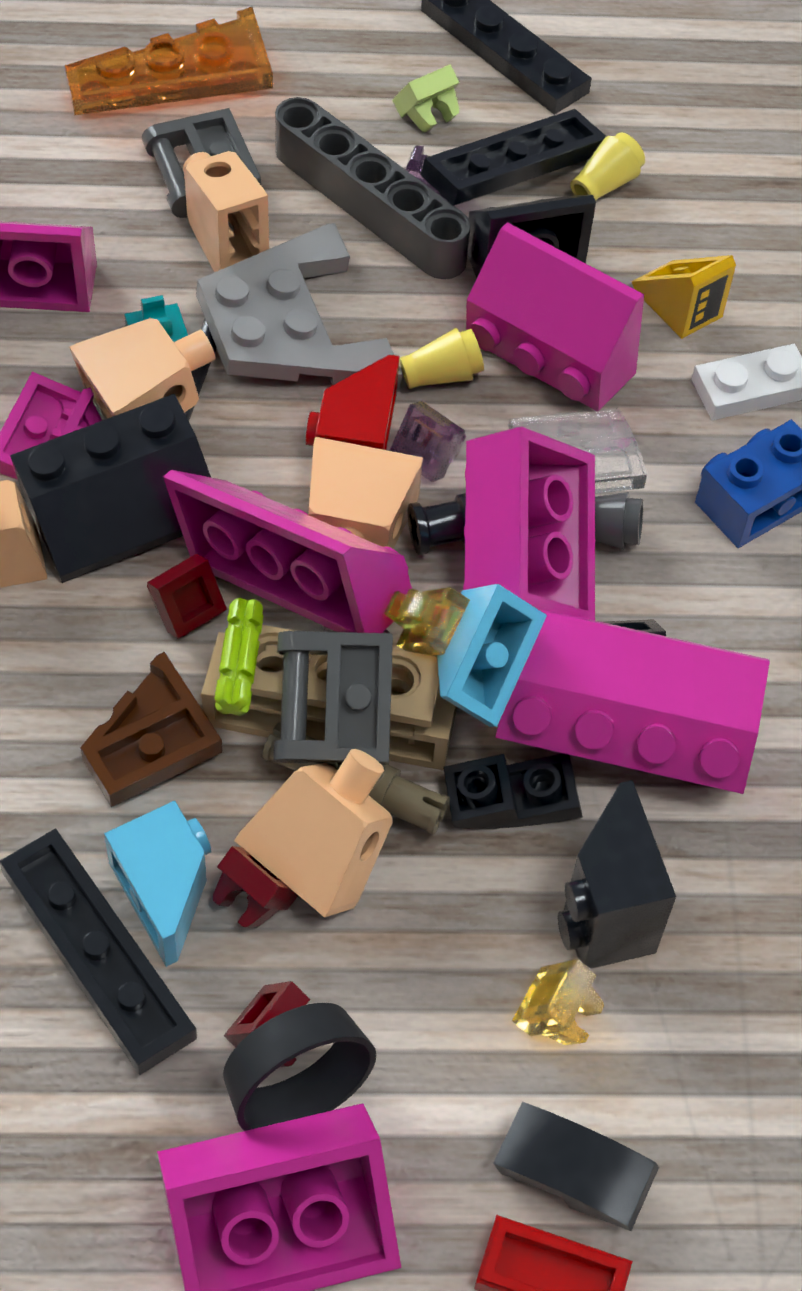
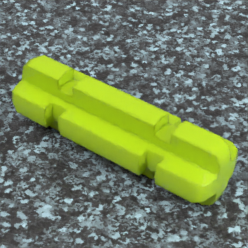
[214,598,264,716]

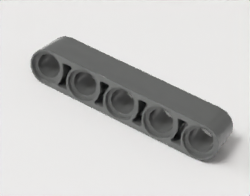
[275,97,471,279]

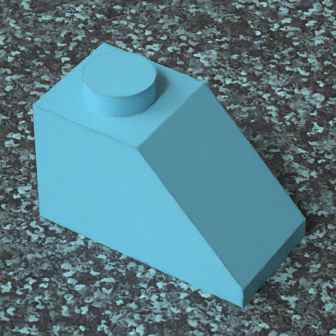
[436,584,547,727]
[104,800,211,967]

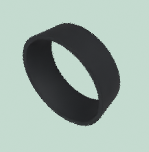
[223,1003,376,1131]

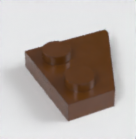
[80,652,223,808]

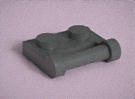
[142,108,261,218]
[273,631,393,765]

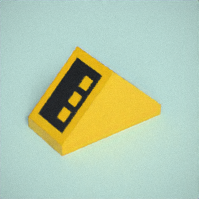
[631,255,736,339]

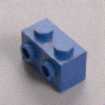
[695,419,802,548]

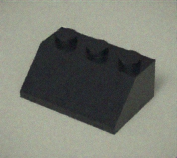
[10,394,211,583]

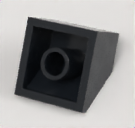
[468,195,596,279]
[557,780,676,971]

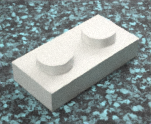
[691,343,802,421]

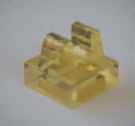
[384,587,470,656]
[512,959,604,1045]

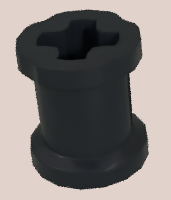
[407,493,466,555]

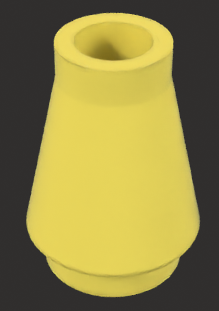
[570,132,645,201]
[399,328,484,389]

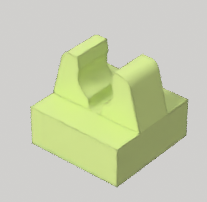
[392,64,460,132]

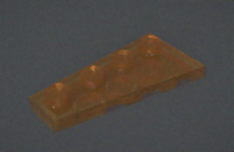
[65,7,273,115]

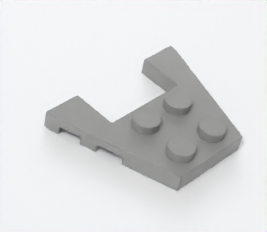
[196,223,403,389]

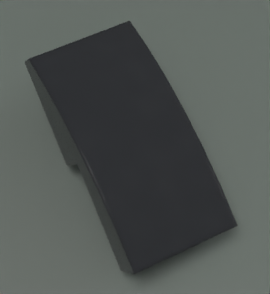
[443,753,583,828]
[493,1102,659,1231]

